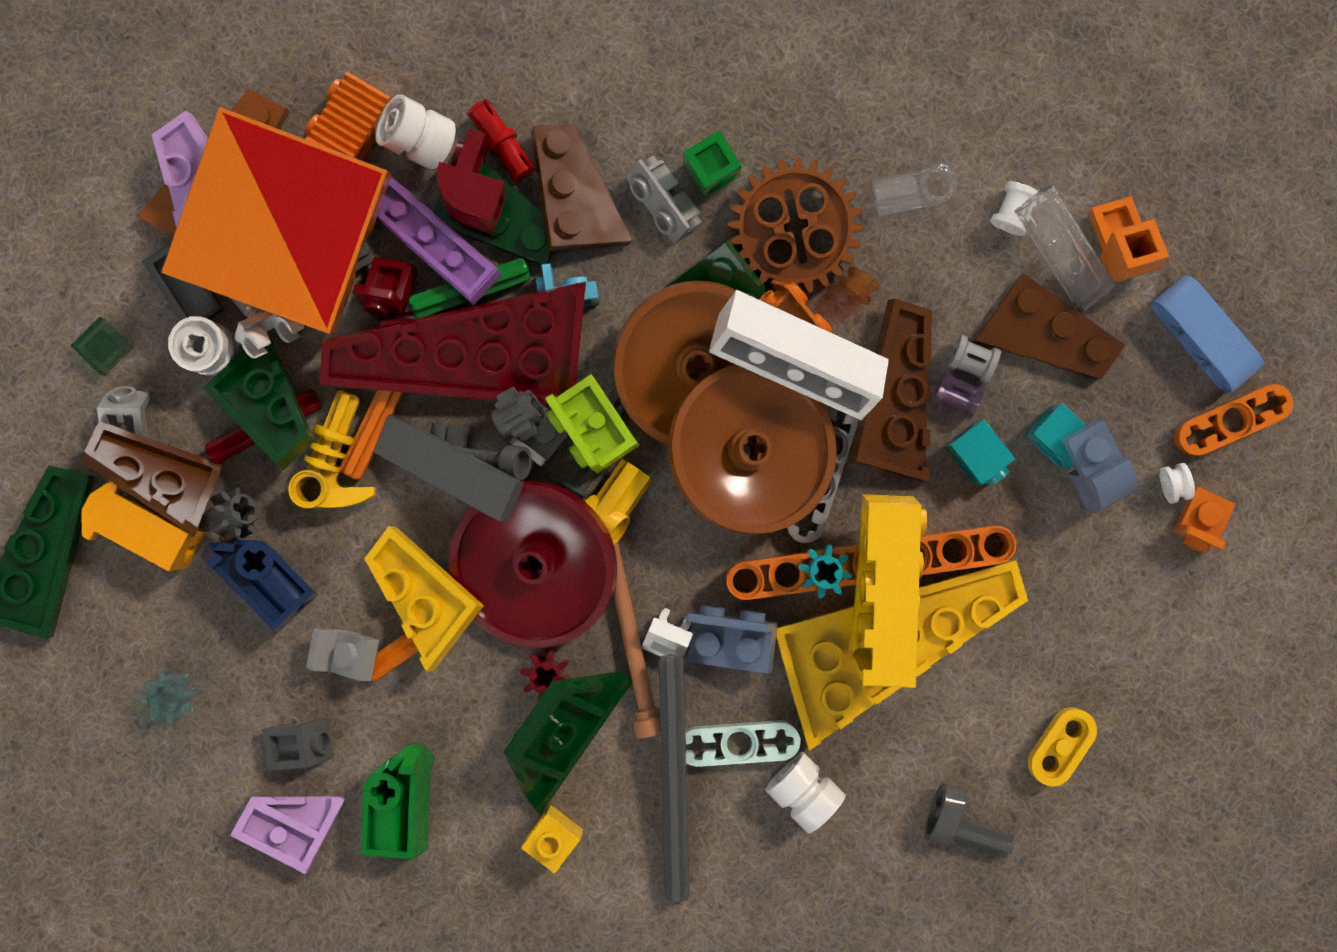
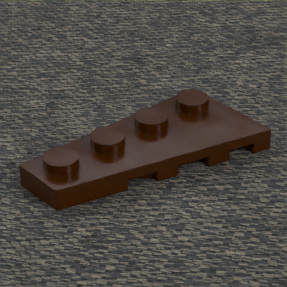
[849,298,932,482]

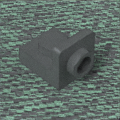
[262,718,334,771]

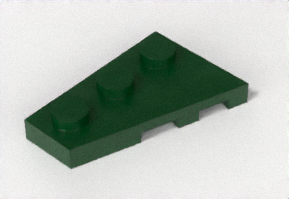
[433,162,554,266]

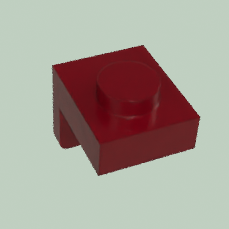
[352,257,417,317]

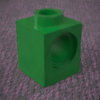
[683,130,742,199]

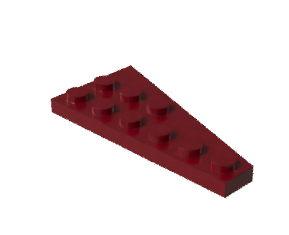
[320,281,586,405]

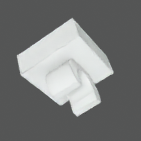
[641,608,693,657]

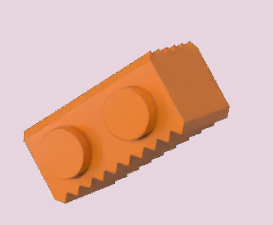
[304,72,391,161]

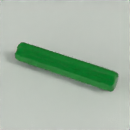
[409,258,530,319]

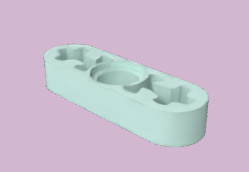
[686,720,800,767]

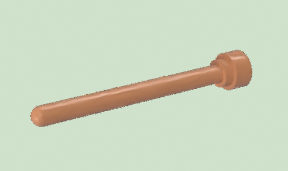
[613,543,660,739]

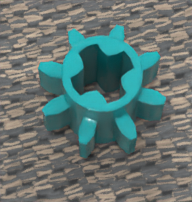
[797,545,852,598]

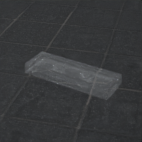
[1015,185,1117,312]

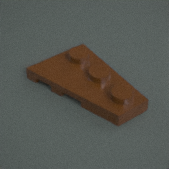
[531,124,632,252]
[973,273,1125,380]
[81,421,223,537]

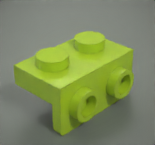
[545,374,640,474]

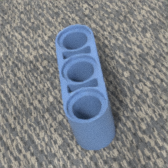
[1151,275,1264,394]

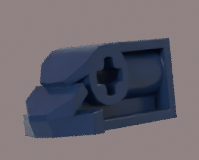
[201,540,318,633]

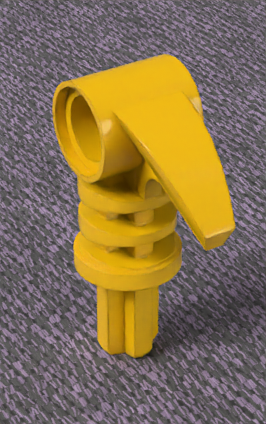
[288,390,376,508]

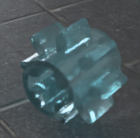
[140,670,198,724]

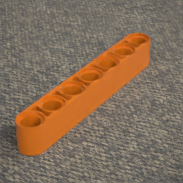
[725,526,1017,600]

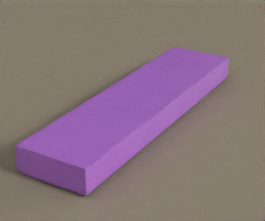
[377,177,502,305]

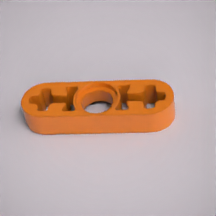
[1173,384,1294,456]

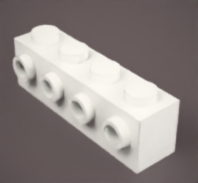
[709,290,889,420]

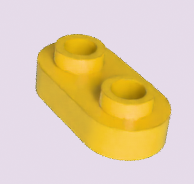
[1028,707,1097,787]

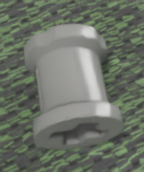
[947,334,1001,384]

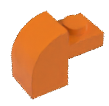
[1088,196,1169,282]

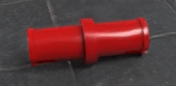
[467,99,536,183]

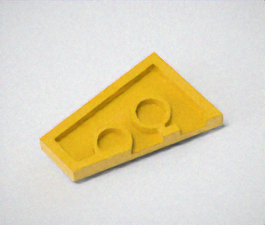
[364,526,484,672]

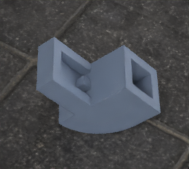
[1061,419,1138,513]

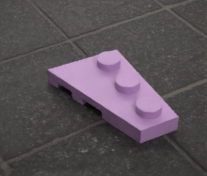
[151,111,208,227]

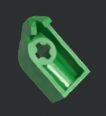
[360,742,434,859]

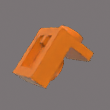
[1173,487,1236,554]

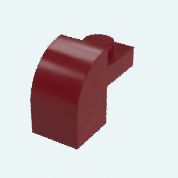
[437,128,506,235]

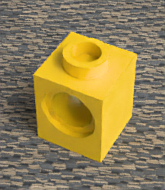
[521,804,583,874]

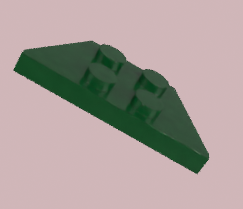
[503,671,632,814]

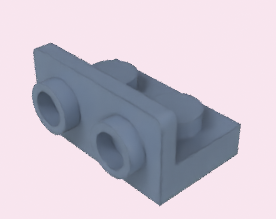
[686,605,778,674]

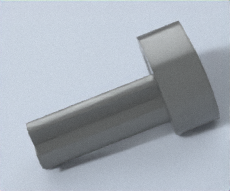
[924,783,1014,859]

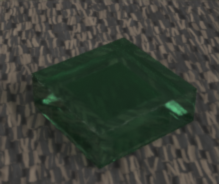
[70,316,134,376]

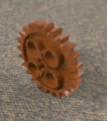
[728,157,864,294]

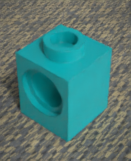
[1024,403,1086,469]
[944,419,1015,487]

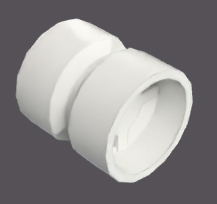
[375,95,456,169]
[168,316,239,376]
[765,752,846,833]

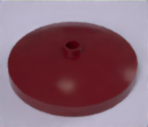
[449,481,617,648]

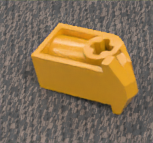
[82,481,207,571]

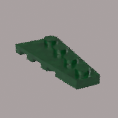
[0,465,95,638]

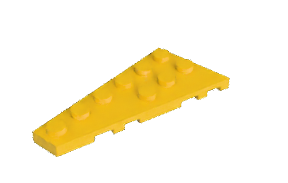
[776,560,1028,751]

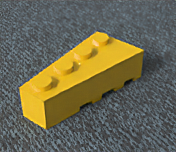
[850,494,927,688]

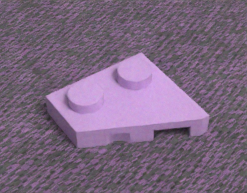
[230,796,346,874]

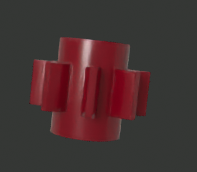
[520,649,572,699]

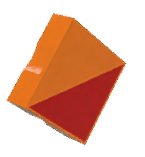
[161,107,392,334]

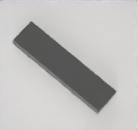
[373,414,524,523]

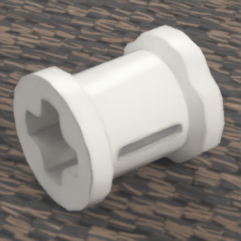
[990,181,1041,236]

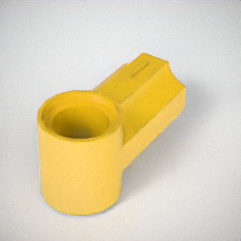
[585,459,653,545]

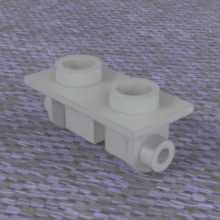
[626,156,703,245]

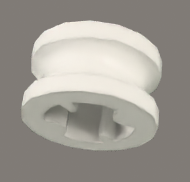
[1159,463,1195,504]

